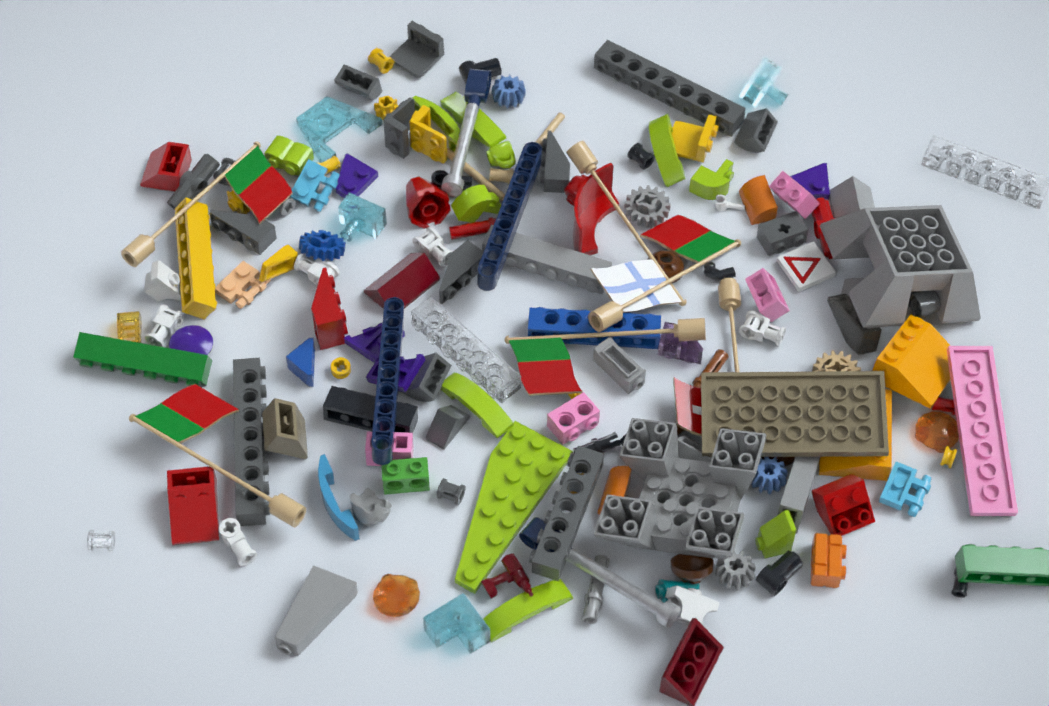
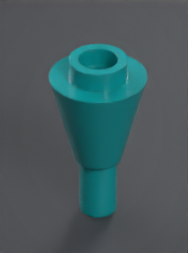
[655,579,700,603]

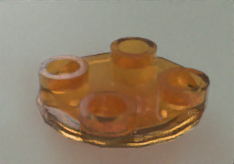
[915,411,959,453]
[373,574,420,617]

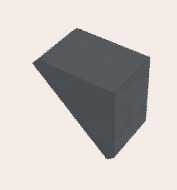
[426,405,470,450]

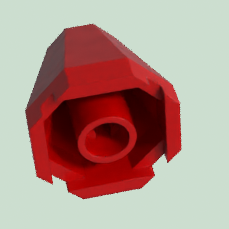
[406,176,451,229]

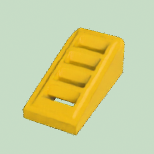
[259,245,298,282]

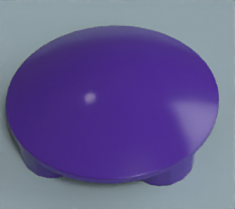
[169,325,213,355]

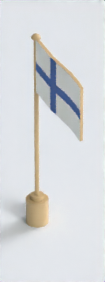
[566,140,687,313]

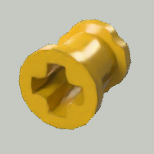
[368,48,394,74]

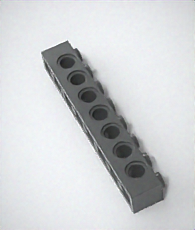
[594,40,746,137]
[233,357,270,526]

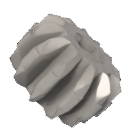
[715,550,756,591]

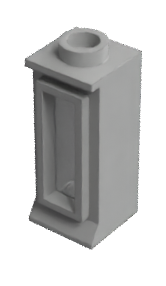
[593,336,646,394]

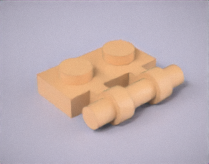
[215,261,271,309]

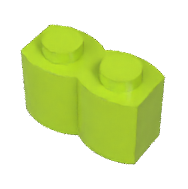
[264,135,314,176]

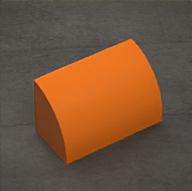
[739,175,778,225]
[597,466,632,515]

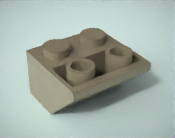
[262,398,308,459]

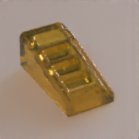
[117,311,142,343]

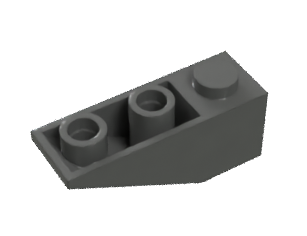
[540,130,570,193]
[209,210,277,255]
[439,240,484,304]

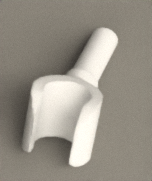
[715,195,745,212]

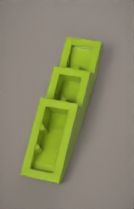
[440,91,507,148]

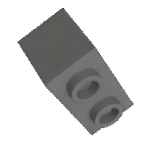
[757,211,808,256]

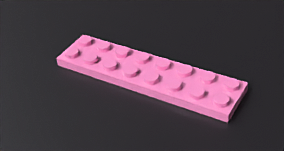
[947,346,1018,516]

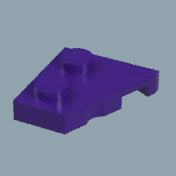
[366,354,426,393]

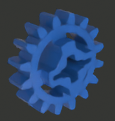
[298,230,346,261]

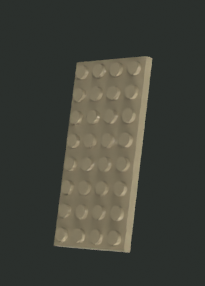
[701,371,889,457]

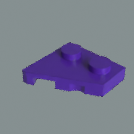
[336,153,379,203]
[790,163,830,200]
[344,322,405,363]

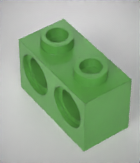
[381,457,430,495]

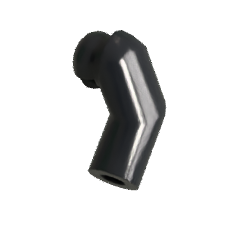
[703,262,736,281]

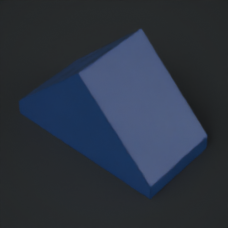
[286,338,315,387]

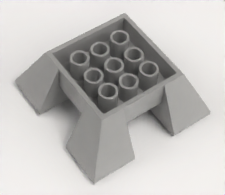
[820,205,981,328]
[594,418,766,560]

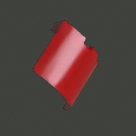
[573,163,619,256]

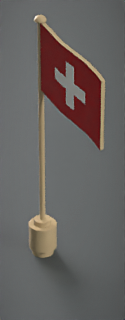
[673,278,741,436]

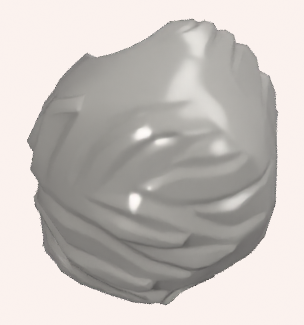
[350,488,392,525]

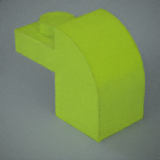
[689,159,734,200]
[450,185,501,223]

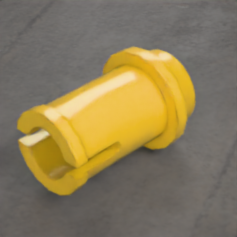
[317,156,341,177]

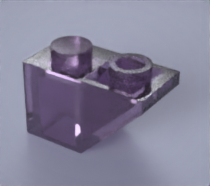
[658,322,703,364]

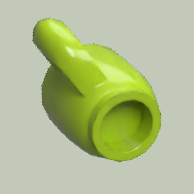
[486,140,516,169]

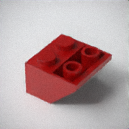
[140,142,192,191]
[811,474,875,536]

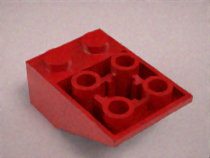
[311,267,348,350]
[167,466,219,545]

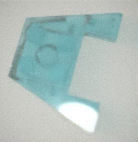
[296,96,382,163]

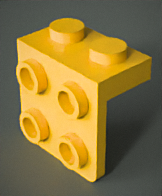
[409,105,447,164]
[671,114,719,163]

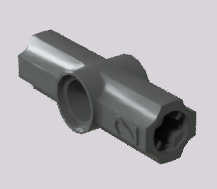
[167,154,220,209]

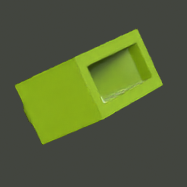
[755,510,796,559]

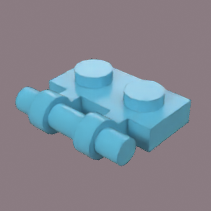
[290,159,340,212]
[879,462,932,517]

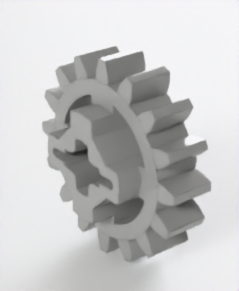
[624,185,671,228]

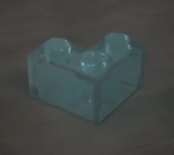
[423,593,490,654]

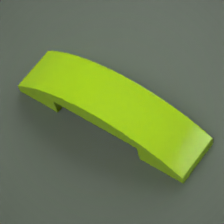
[412,96,460,153]
[649,114,686,187]
[440,372,514,438]
[479,579,573,643]

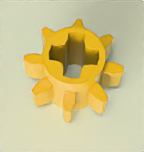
[374,96,398,120]

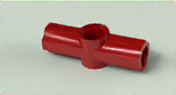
[812,198,835,259]

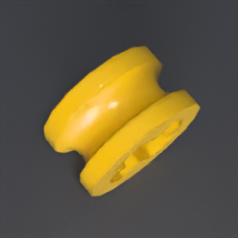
[331,357,351,379]
[940,446,957,469]

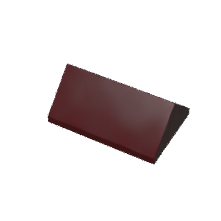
[364,252,440,309]
[659,618,724,706]

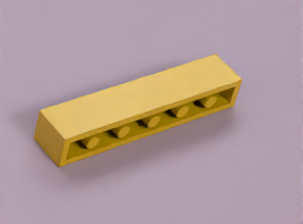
[174,198,217,319]

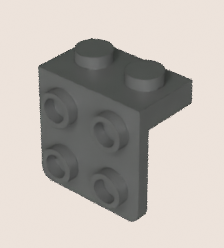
[390,21,444,78]
[384,97,415,159]

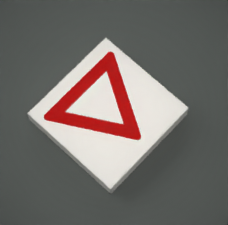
[776,241,836,292]

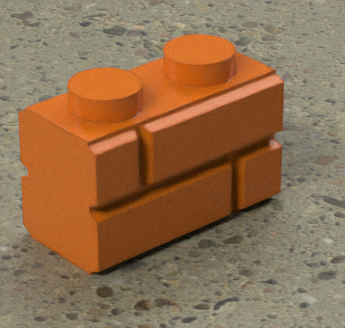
[810,533,847,588]

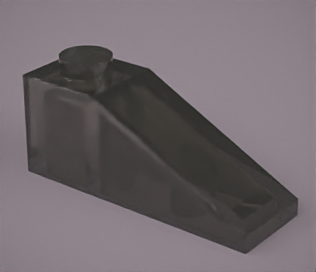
[827,294,882,355]

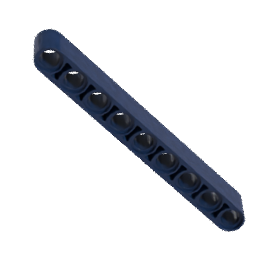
[477,142,542,291]
[371,297,404,465]

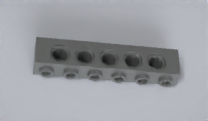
[529,446,604,581]

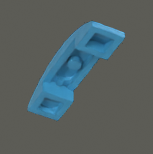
[318,454,360,541]

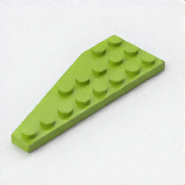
[455,421,573,594]

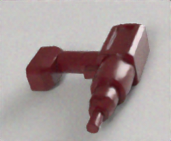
[481,553,534,599]

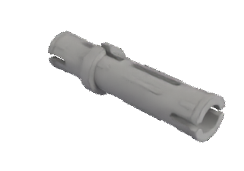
[582,555,610,624]

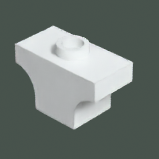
[144,260,181,302]
[665,586,719,626]

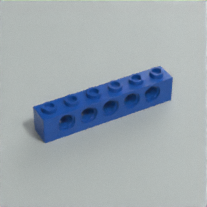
[528,307,661,349]

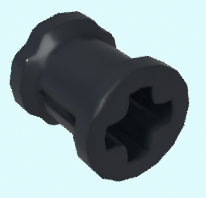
[627,143,655,170]

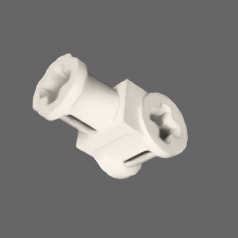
[412,226,453,267]
[294,254,340,286]
[145,304,184,347]
[739,311,786,346]
[219,518,257,566]

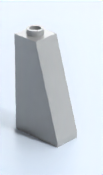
[778,457,820,534]
[275,565,358,656]

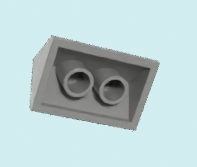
[830,176,875,218]

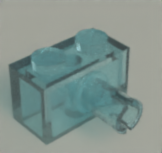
[739,57,789,107]
[338,193,387,242]

